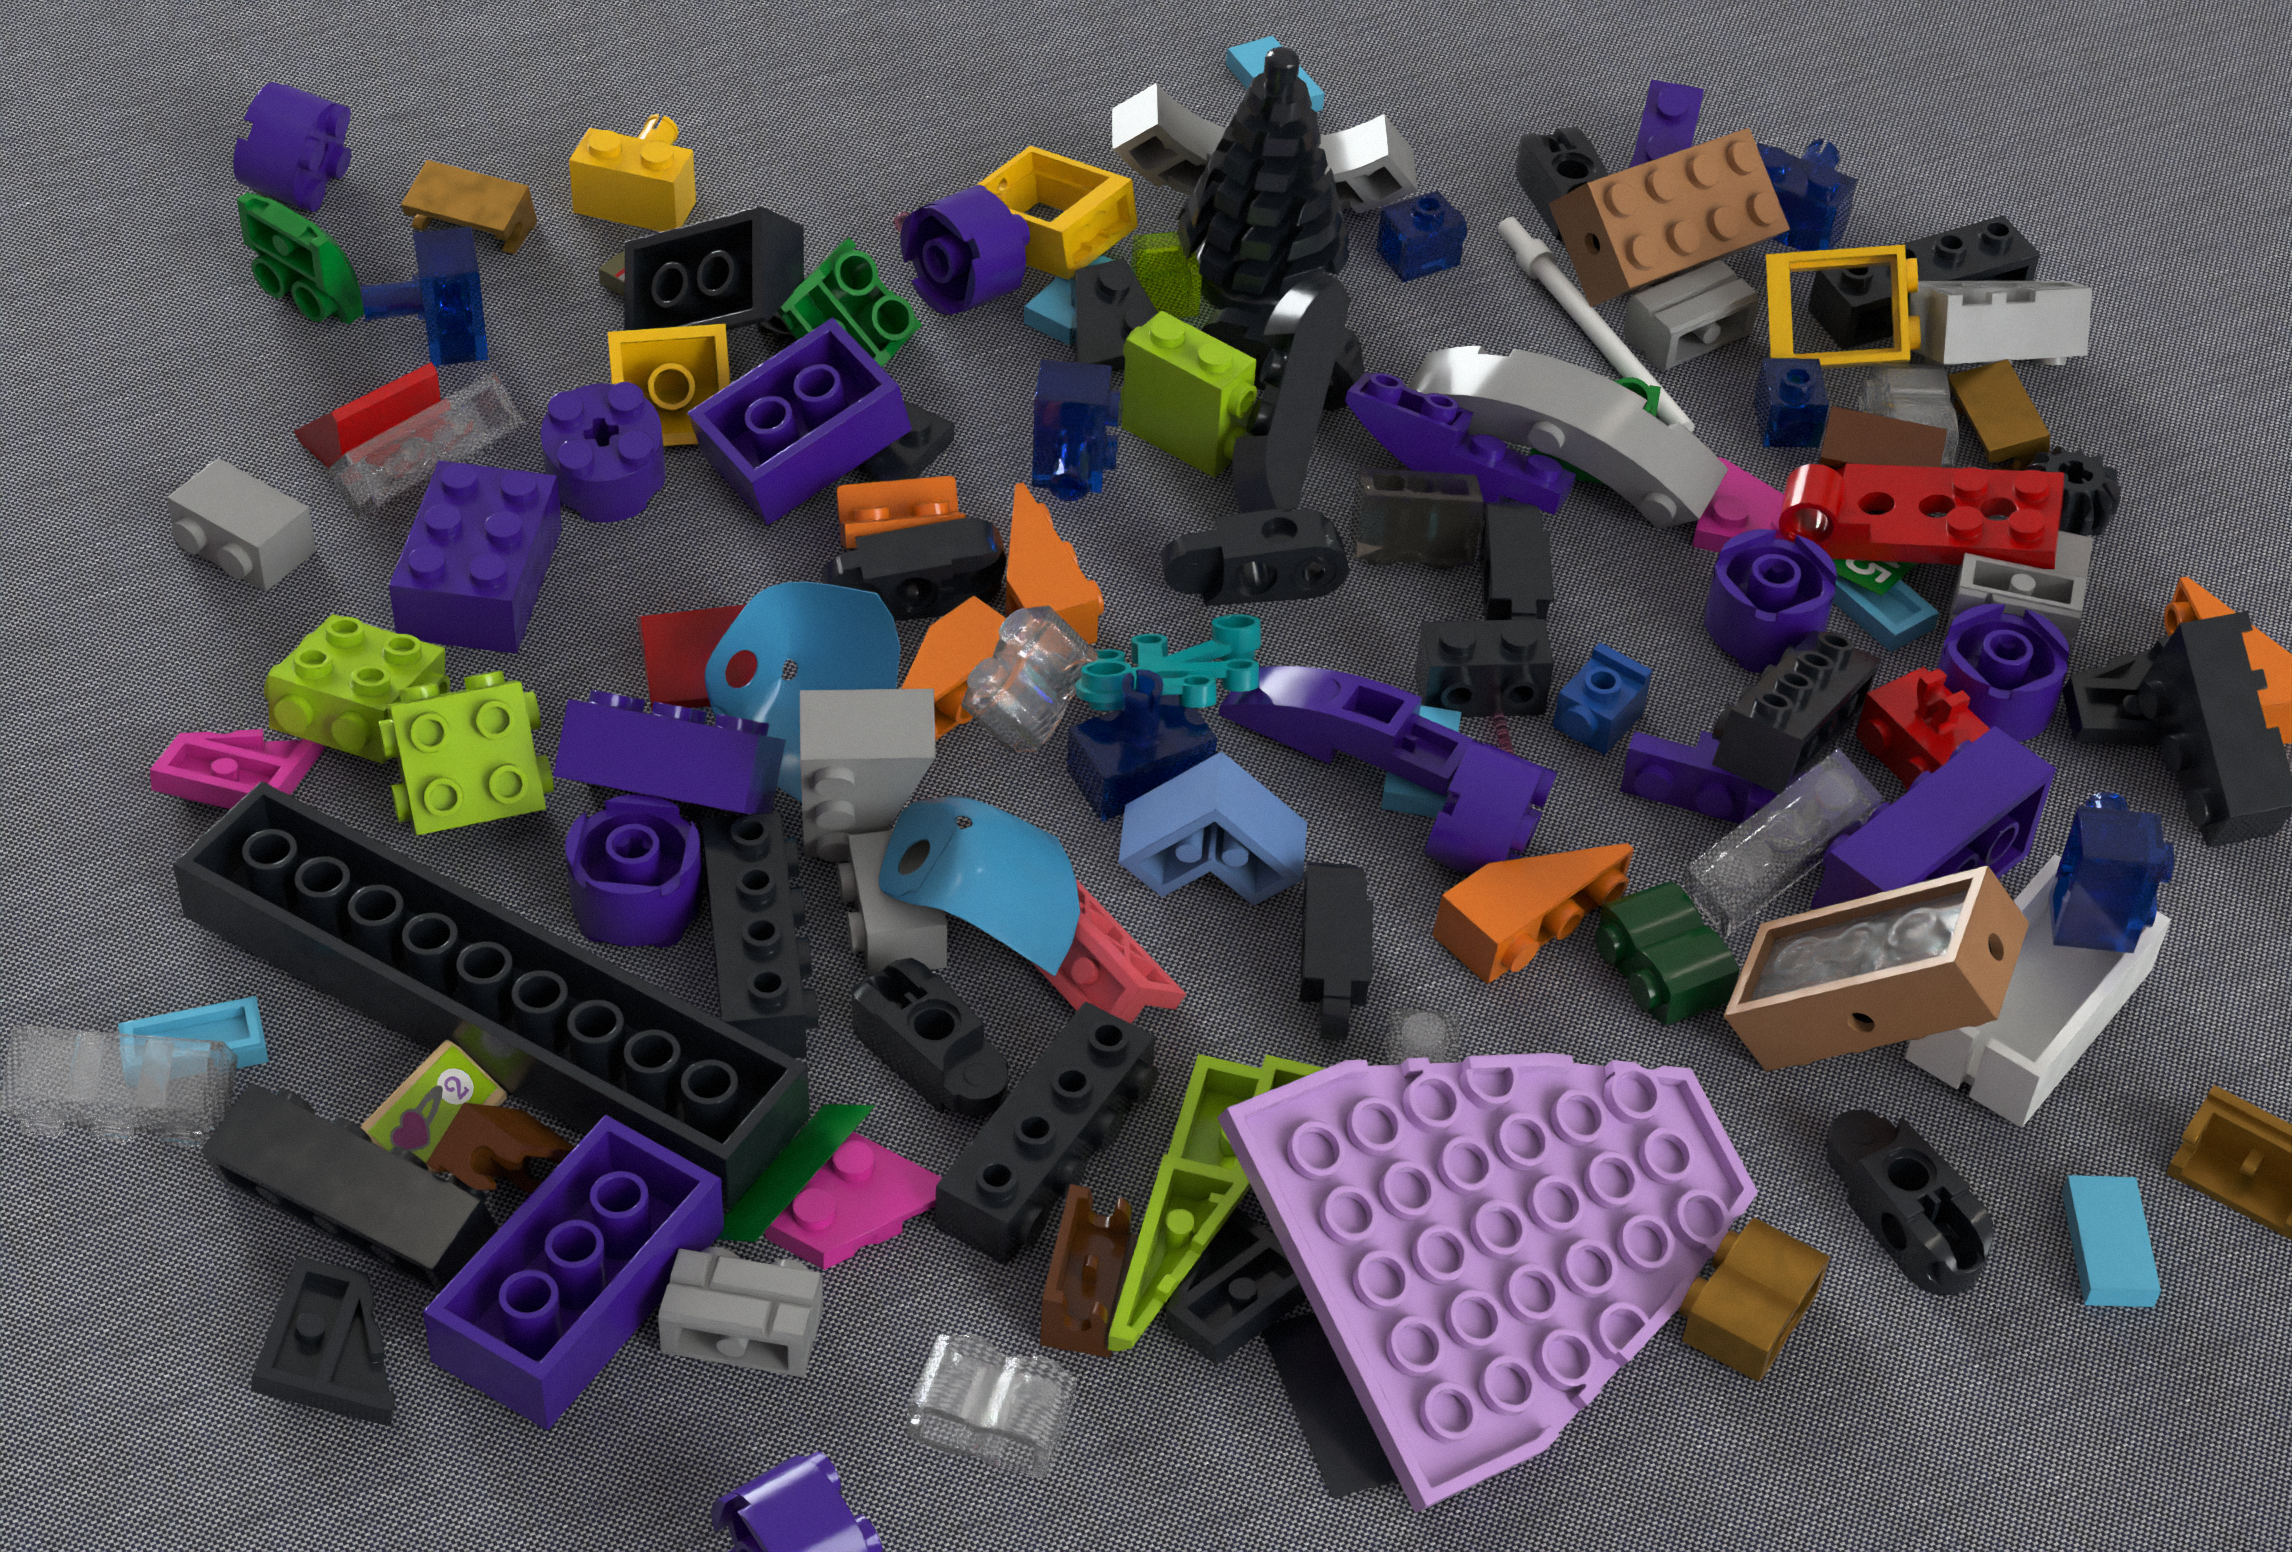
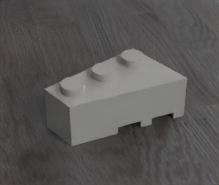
[1908,281,2092,366]
[800,689,936,862]

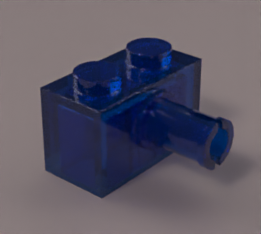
[1756,139,1858,252]
[360,227,489,366]
[1032,359,1121,502]
[1067,669,1217,822]
[2049,792,2174,953]

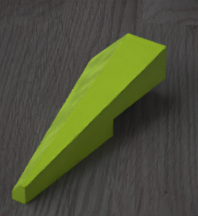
[1108,1054,1325,1352]

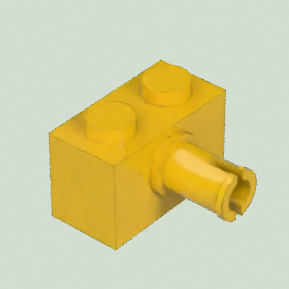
[569,114,696,232]

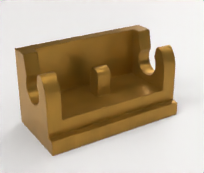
[401,160,537,254]
[1948,359,2050,471]
[2166,1085,2292,1240]

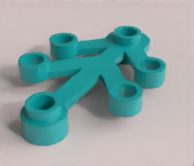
[1075,614,1261,711]

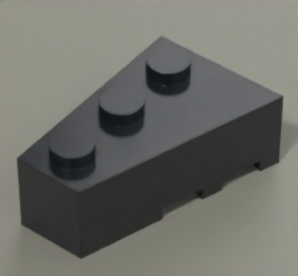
[2137,611,2292,848]

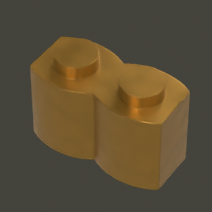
[1679,1217,1830,1382]

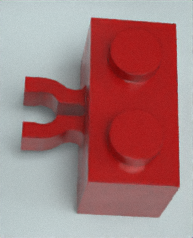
[1856,666,1990,790]

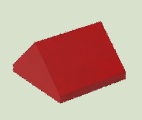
[294,362,445,485]
[637,604,757,711]

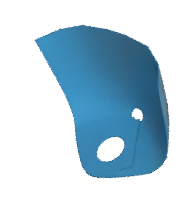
[704,582,901,803]
[878,795,1080,977]

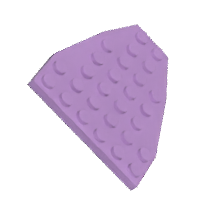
[1217,1053,1758,1514]

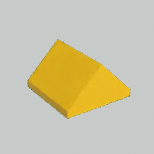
[607,324,730,447]

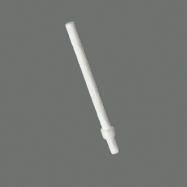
[1498,217,1695,433]

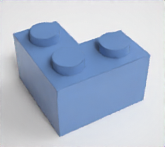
[1118,751,1307,906]

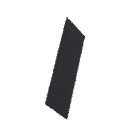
[1262,1312,1399,1498]

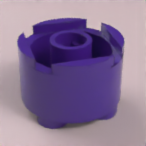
[233,82,352,212]
[900,185,1030,315]
[541,382,666,523]
[1703,529,1837,673]
[1937,604,2070,742]
[1424,740,1558,876]
[565,794,703,948]
[711,1451,883,1552]

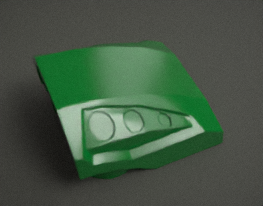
[237,192,364,325]
[777,237,922,367]

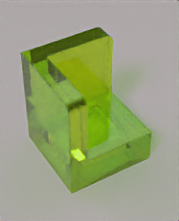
[1131,231,1202,318]

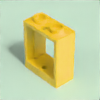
[977,145,1138,280]
[1766,245,1921,373]

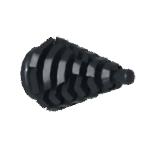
[1177,47,1350,314]

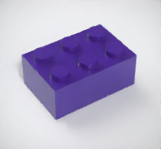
[687,317,912,526]
[389,460,562,654]
[553,690,786,814]

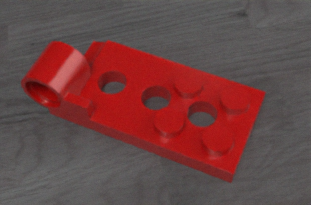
[1779,463,2064,570]

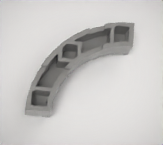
[1112,83,1417,213]
[1407,346,1728,530]

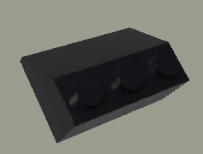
[624,206,804,331]

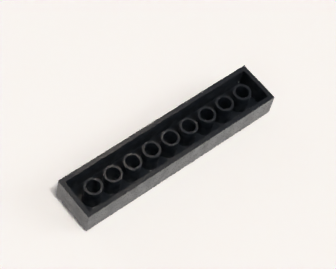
[173,781,810,1211]

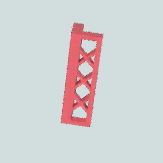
[1032,879,1186,1024]

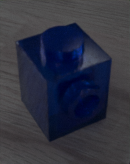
[1376,190,1467,282]
[1753,358,1829,448]

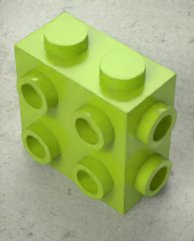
[1121,310,1257,478]
[264,614,450,764]
[378,670,554,836]

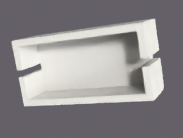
[1905,854,2171,1128]

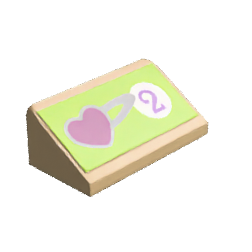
[360,1040,507,1174]

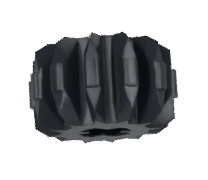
[2026,445,2121,536]

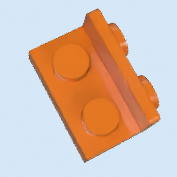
[836,475,966,549]

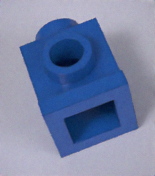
[1553,643,1653,755]

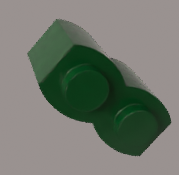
[1595,881,1740,1026]

